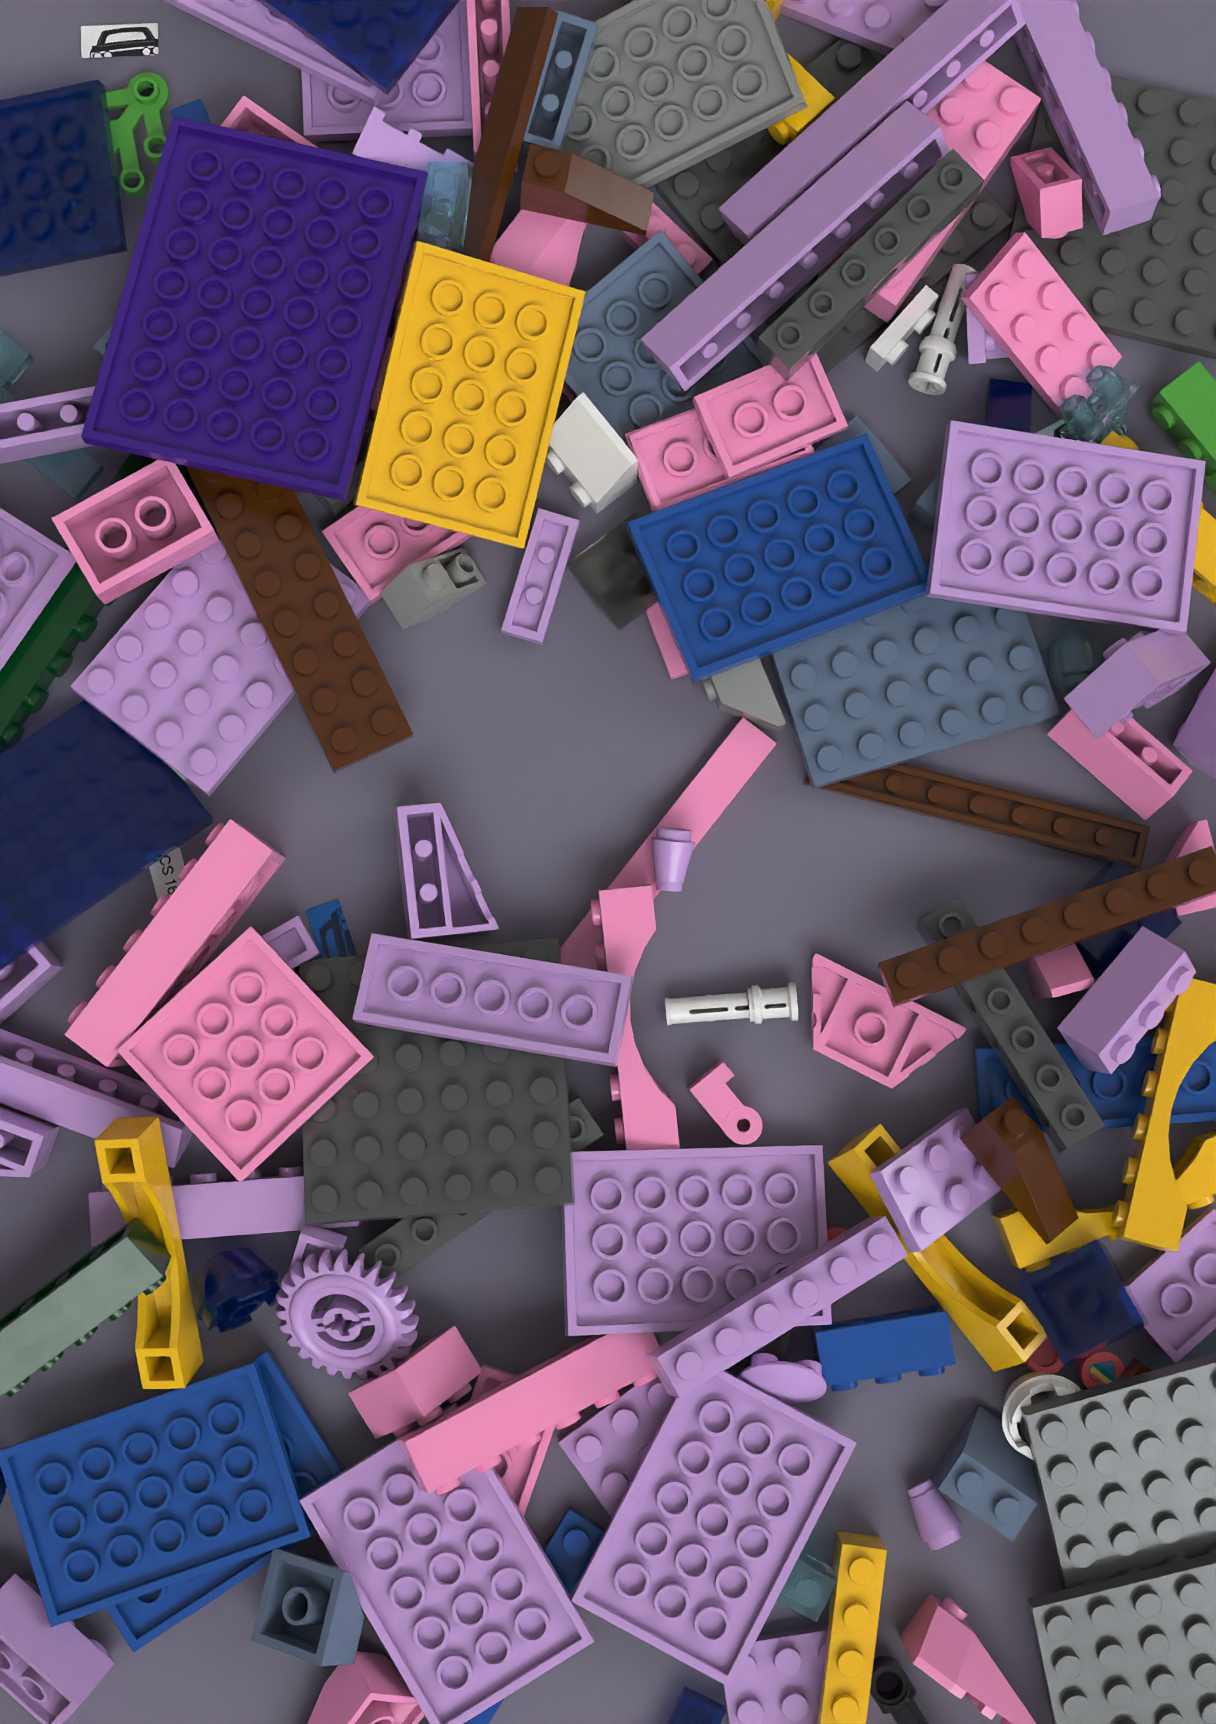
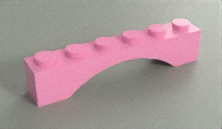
[591,884,680,1150]

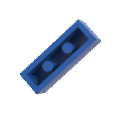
[810,1305,956,1391]

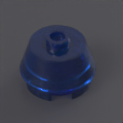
[192,1247,280,1333]

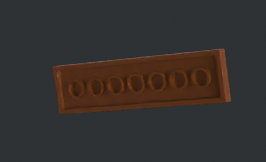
[183,465,413,773]

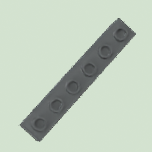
[756,149,984,382]
[917,898,1105,1153]
[357,1096,604,1279]

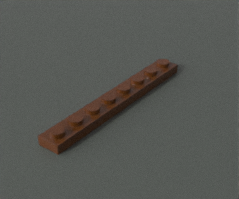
[877,846,1216,1007]

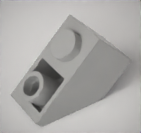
[380,547,487,629]

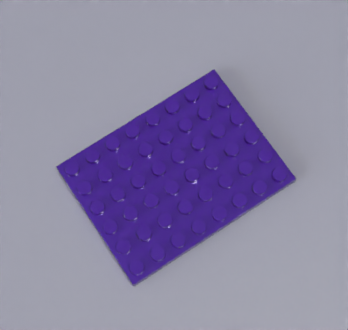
[81,116,429,501]

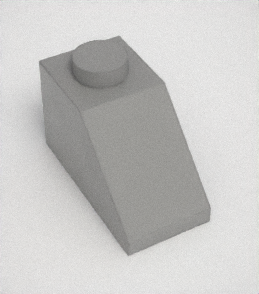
[700,658,786,733]

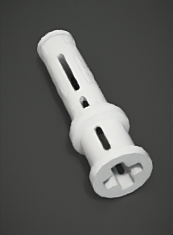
[908,264,976,395]
[665,982,798,1025]

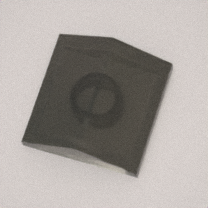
[567,513,658,631]

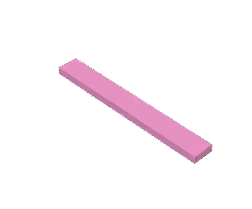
[560,717,777,970]

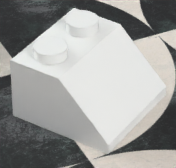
[545,392,638,514]

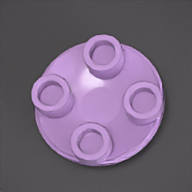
[738,1353,827,1405]

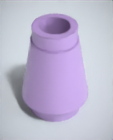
[652,827,695,892]
[906,1478,963,1551]

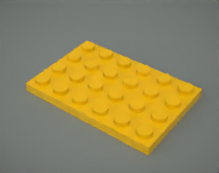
[353,241,586,549]

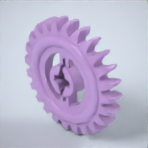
[275,1249,419,1379]

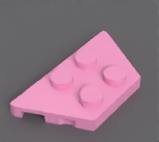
[811,953,967,1089]

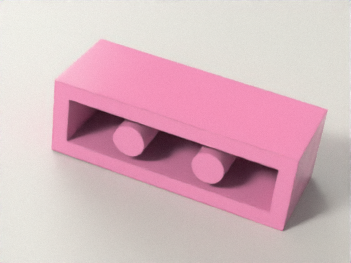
[1047,707,1193,820]

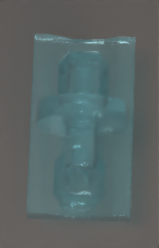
[1058,365,1142,443]

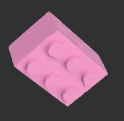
[51,460,219,604]

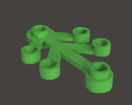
[49,72,170,217]

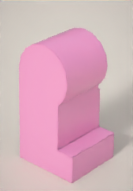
[687,1060,763,1145]

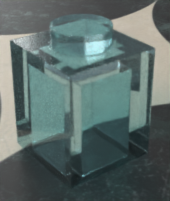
[776,1551,837,1622]

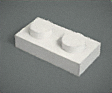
[865,285,939,372]

